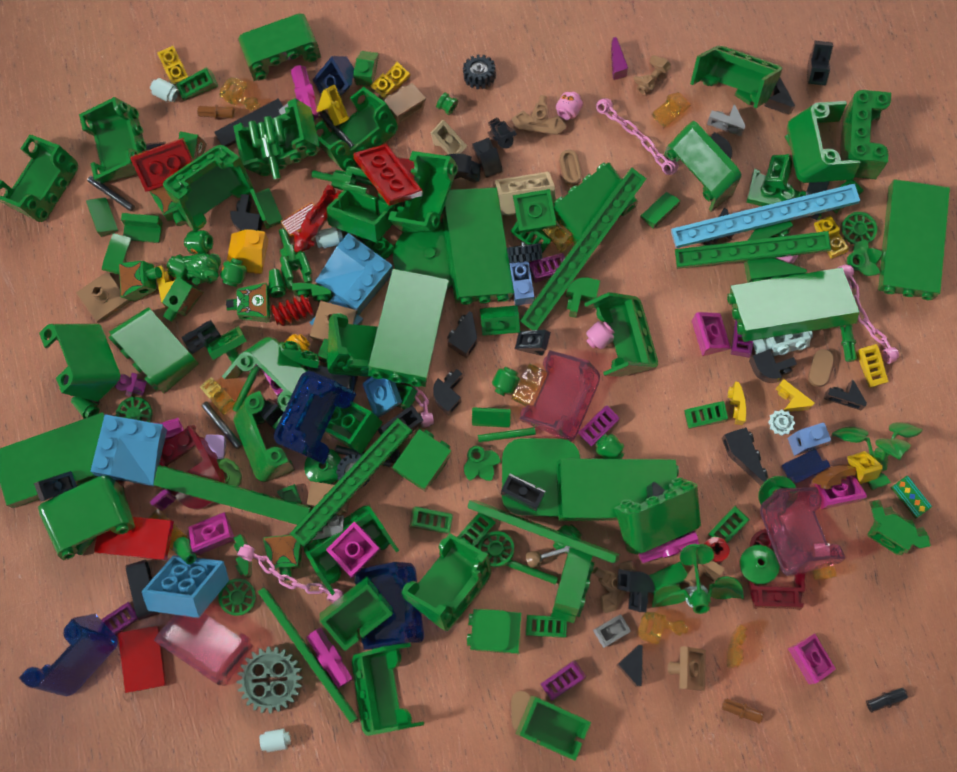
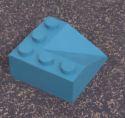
[315,233,393,315]
[90,415,167,486]
[142,555,229,618]

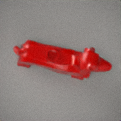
[293,184,341,252]

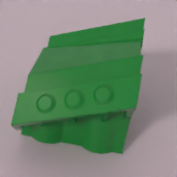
[867,499,931,556]

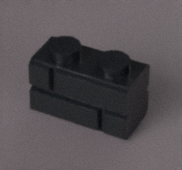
[501,474,546,512]

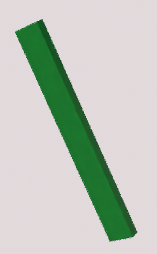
[675,231,831,269]
[290,418,413,548]
[153,465,311,525]
[467,500,620,563]
[258,588,358,723]

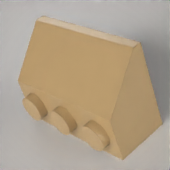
[495,172,556,216]

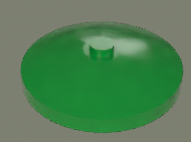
[393,222,453,290]

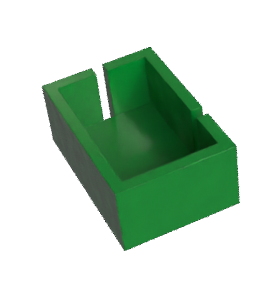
[327,190,395,243]
[551,548,595,623]
[320,577,393,651]
[515,696,591,761]

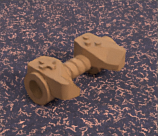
[633,55,671,95]

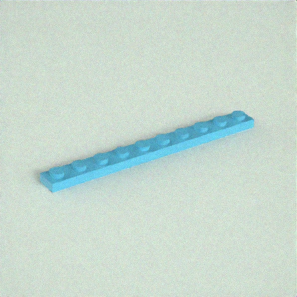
[671,184,860,249]

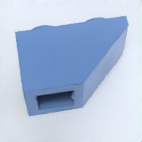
[510,261,534,306]

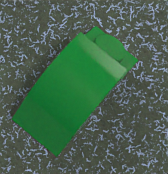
[566,277,600,318]

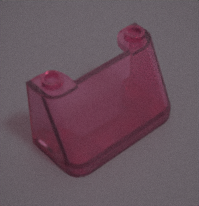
[519,350,600,442]
[760,487,846,575]
[154,612,253,686]

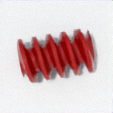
[271,295,314,326]
[704,537,730,565]

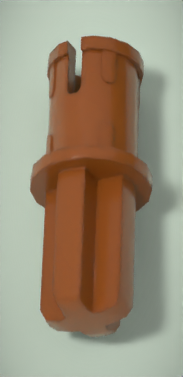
[197,105,235,119]
[722,698,764,724]

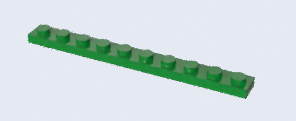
[519,167,647,330]

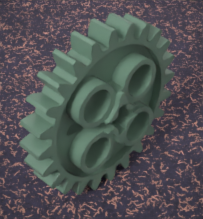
[236,647,303,713]

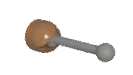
[526,546,571,568]

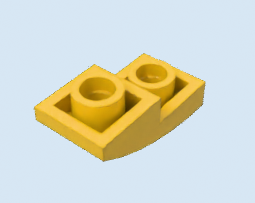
[157,46,188,84]
[371,62,411,99]
[814,216,849,259]
[727,381,746,425]

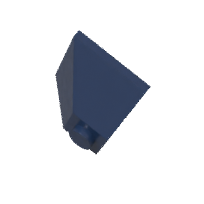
[312,56,354,98]

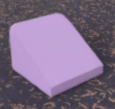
[205,435,226,459]

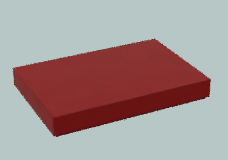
[130,138,193,192]
[118,626,166,693]

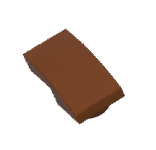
[812,465,856,489]

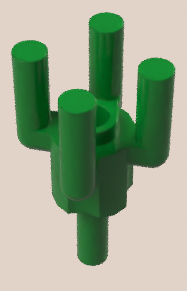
[248,116,286,180]
[312,166,373,193]
[279,228,312,290]

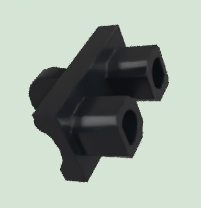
[487,117,517,149]
[181,320,222,354]

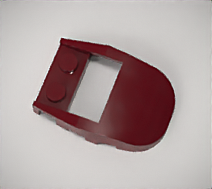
[159,425,226,510]
[747,529,807,610]

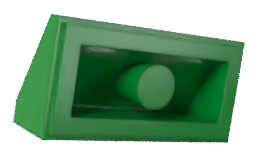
[765,154,793,190]
[640,192,680,229]
[86,198,118,237]
[472,407,511,428]
[649,561,688,595]

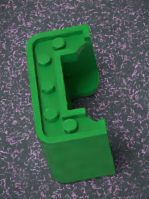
[840,90,891,180]
[233,98,320,176]

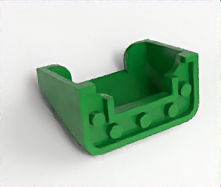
[163,145,255,232]
[388,151,458,233]
[327,313,378,377]
[233,391,295,482]
[38,475,135,560]
[402,533,492,631]

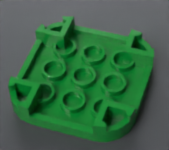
[502,438,580,517]

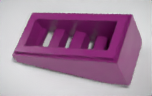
[611,37,628,80]
[529,253,565,283]
[730,320,753,358]
[578,405,620,447]
[150,489,177,511]
[94,602,138,643]
[540,660,586,701]

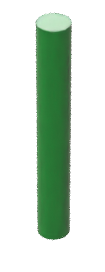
[232,365,261,412]
[478,427,536,443]
[503,557,558,585]

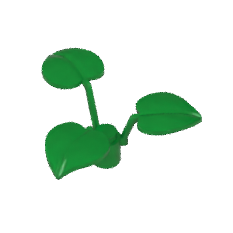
[831,422,923,471]
[652,544,744,614]

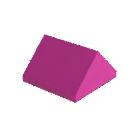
[692,312,731,356]
[815,475,866,510]
[188,512,235,555]
[326,522,380,578]
[788,633,836,684]

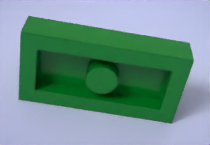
[250,188,283,229]
[121,213,163,243]
[480,305,520,336]

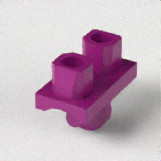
[115,372,147,397]

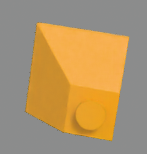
[227,229,269,274]

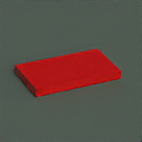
[354,144,423,206]
[94,517,174,561]

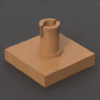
[76,272,129,323]
[310,301,357,341]
[684,561,724,587]
[668,647,706,691]

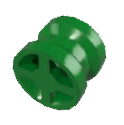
[436,92,458,115]

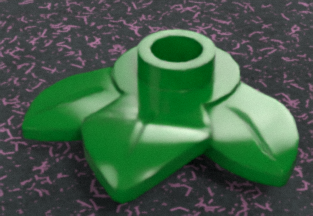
[847,239,883,276]
[464,446,501,481]

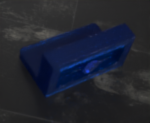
[781,449,830,484]

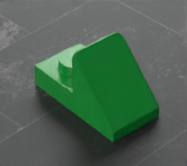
[395,383,418,410]

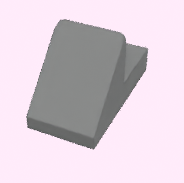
[707,105,745,136]
[593,614,631,648]

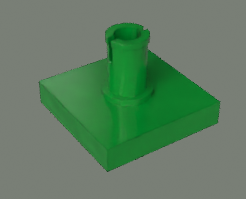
[513,189,557,233]
[207,326,247,364]

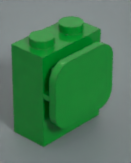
[392,429,452,492]
[467,609,521,654]

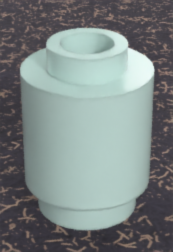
[150,78,179,102]
[315,227,343,249]
[260,729,291,752]

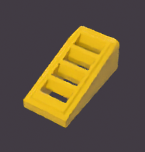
[856,344,888,388]

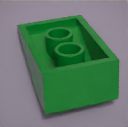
[311,391,383,454]

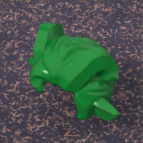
[183,253,221,286]

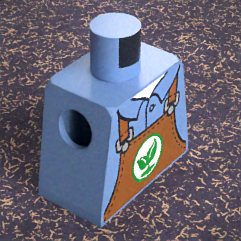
[787,423,831,456]

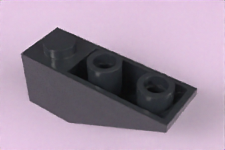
[722,427,768,486]

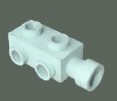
[753,331,813,356]

